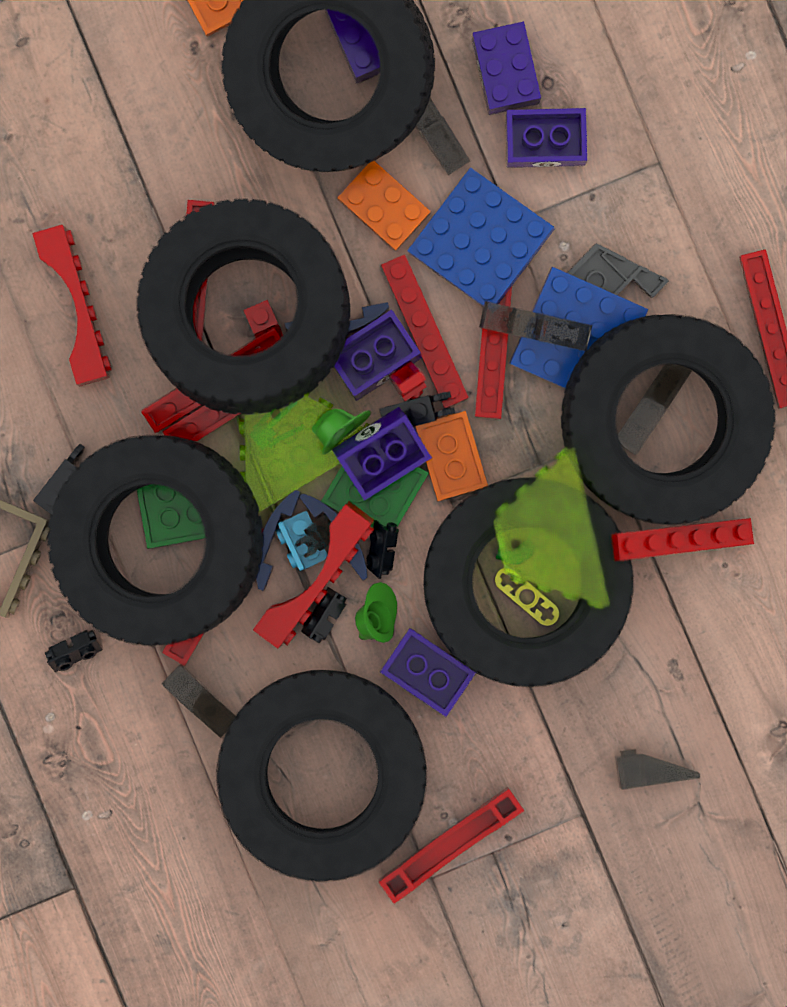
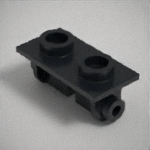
[366,520,399,579]
[301,587,347,643]
[45,630,103,672]

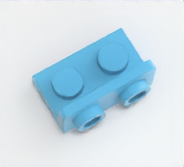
[275,510,328,571]

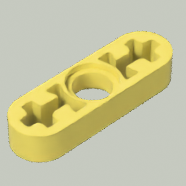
[495,568,559,626]

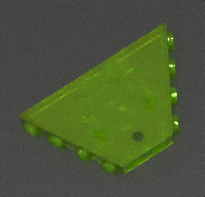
[239,393,370,512]
[494,447,610,609]

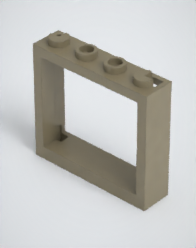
[0,499,51,618]

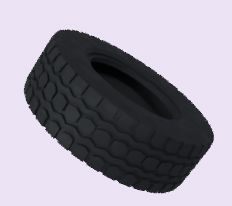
[222,0,435,172]
[137,199,351,415]
[561,314,776,525]
[48,435,263,646]
[423,477,634,687]
[217,670,427,882]

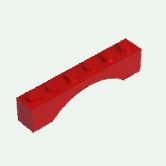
[32,224,112,387]
[253,501,374,649]
[378,787,524,904]

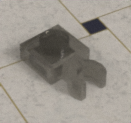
[295,513,332,558]

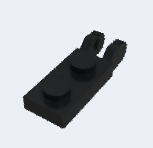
[379,391,455,427]
[33,444,93,515]

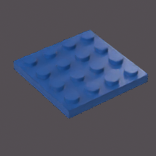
[407,167,555,313]
[509,267,648,388]

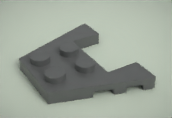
[567,243,669,298]

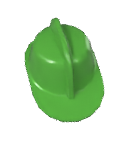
[312,409,371,455]
[355,582,397,643]

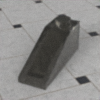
[162,664,236,738]
[615,749,700,790]

